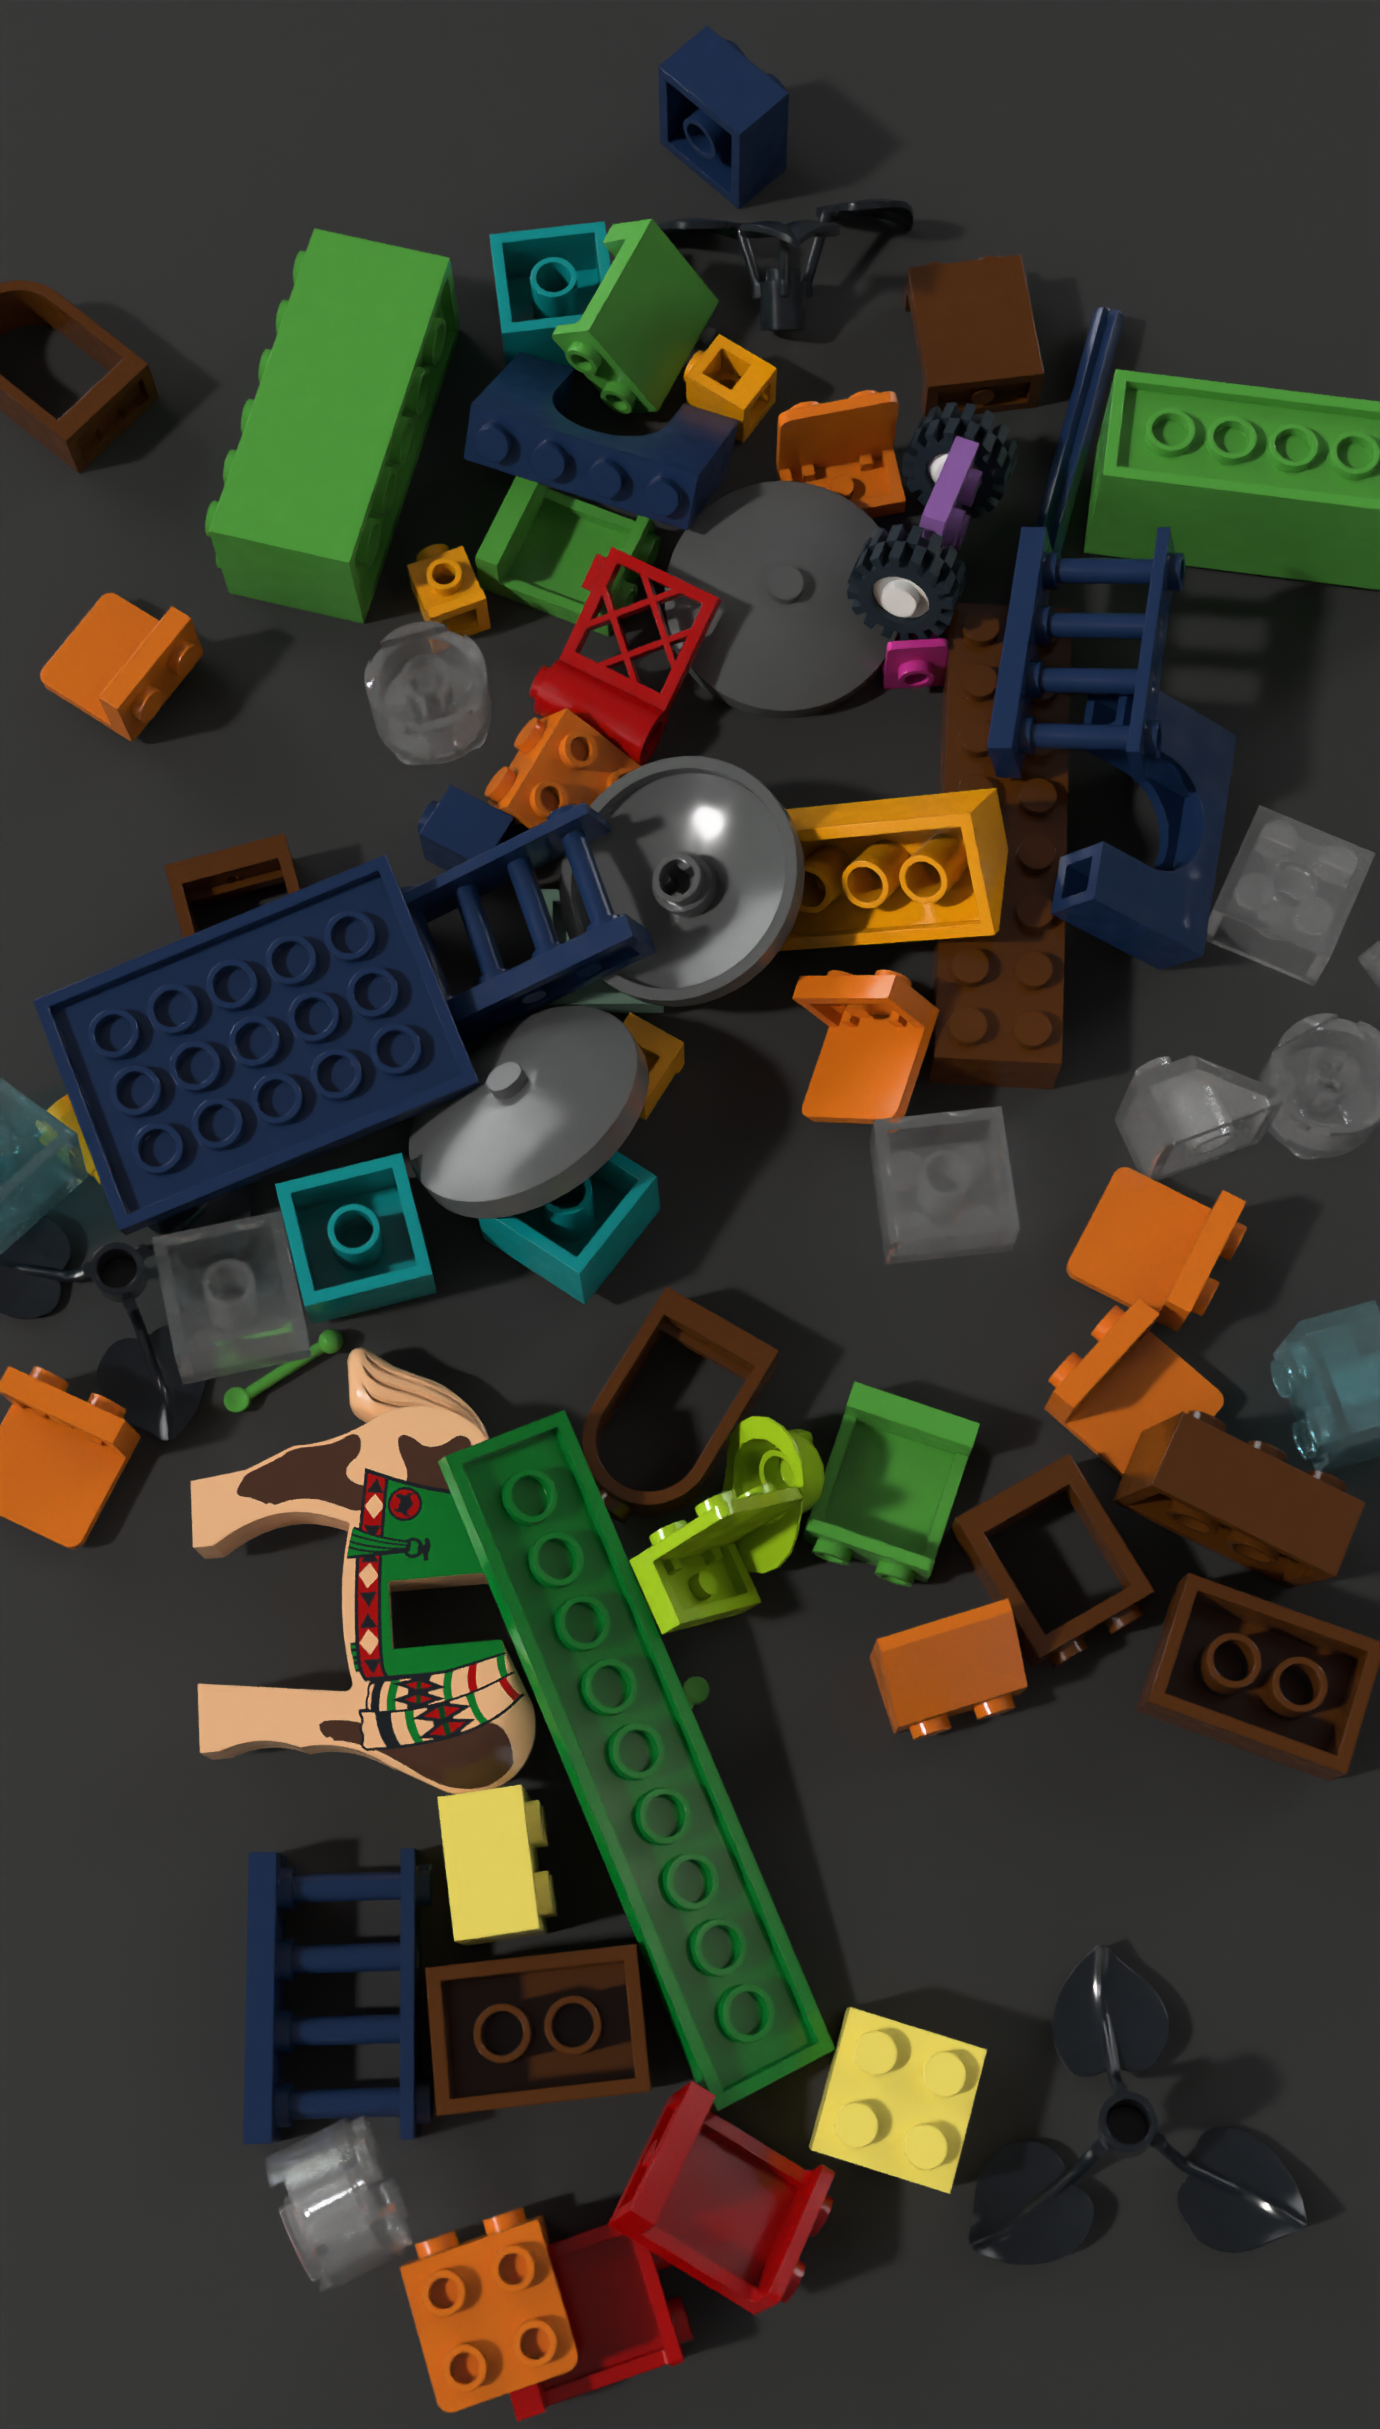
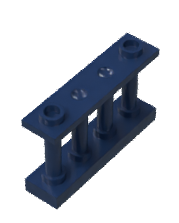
[987,527,1185,782]
[401,802,656,1044]
[243,1848,434,2144]

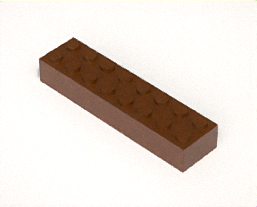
[928,603,1072,1090]

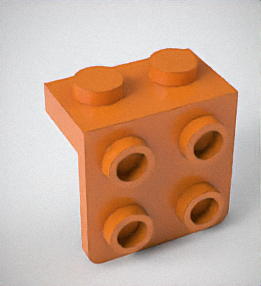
[776,390,906,519]
[40,593,204,743]
[484,708,641,829]
[792,970,940,1125]
[1066,1167,1247,1332]
[1044,1297,1224,1477]
[0,1366,141,1549]
[399,2206,578,2413]

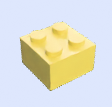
[437,1785,558,1946]
[809,2007,987,2194]

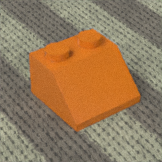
[869,1598,1028,1740]

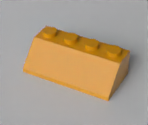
[779,788,1008,951]

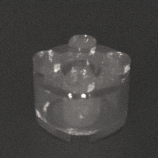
[364,621,492,766]
[1255,1013,1380,1160]
[265,2115,413,2294]

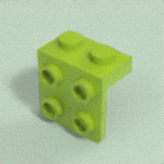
[629,1483,803,1635]

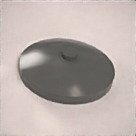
[665,481,898,718]
[559,756,805,1007]
[409,1006,649,1218]

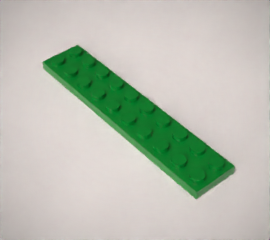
[438,1410,835,2111]

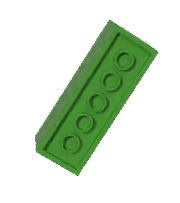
[205,228,460,624]
[1084,369,1380,590]

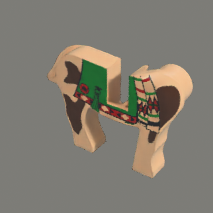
[191,1347,536,1794]

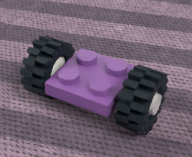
[847,402,1018,641]

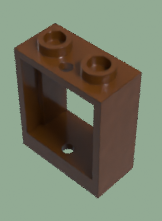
[950,1453,1155,1668]

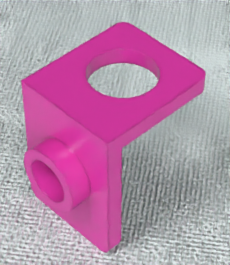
[882,632,948,689]

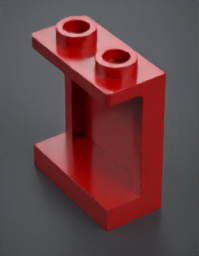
[608,2081,835,2315]
[509,2223,694,2422]

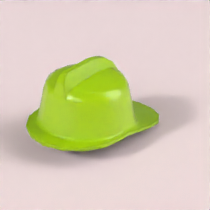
[722,1416,825,1574]

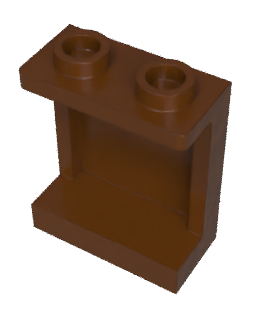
[904,255,1044,417]

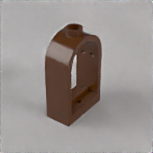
[0,280,159,473]
[164,833,302,938]
[582,1286,779,1524]

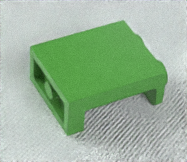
[551,219,719,414]
[475,476,661,637]
[802,1381,980,1587]

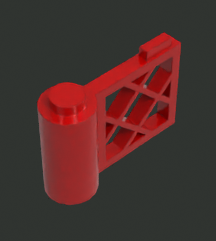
[530,547,722,766]

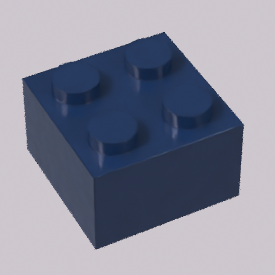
[658,26,789,209]

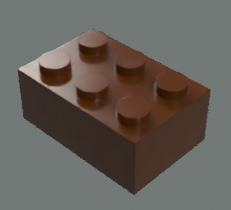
[1112,1410,1366,1589]
[1136,1573,1380,1781]
[425,1944,652,2116]

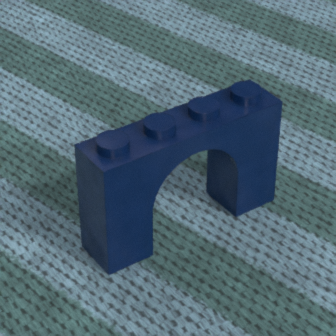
[464,352,739,530]
[1051,690,1237,970]

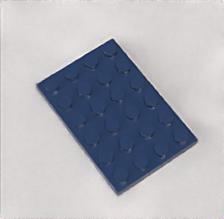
[33,854,480,1235]

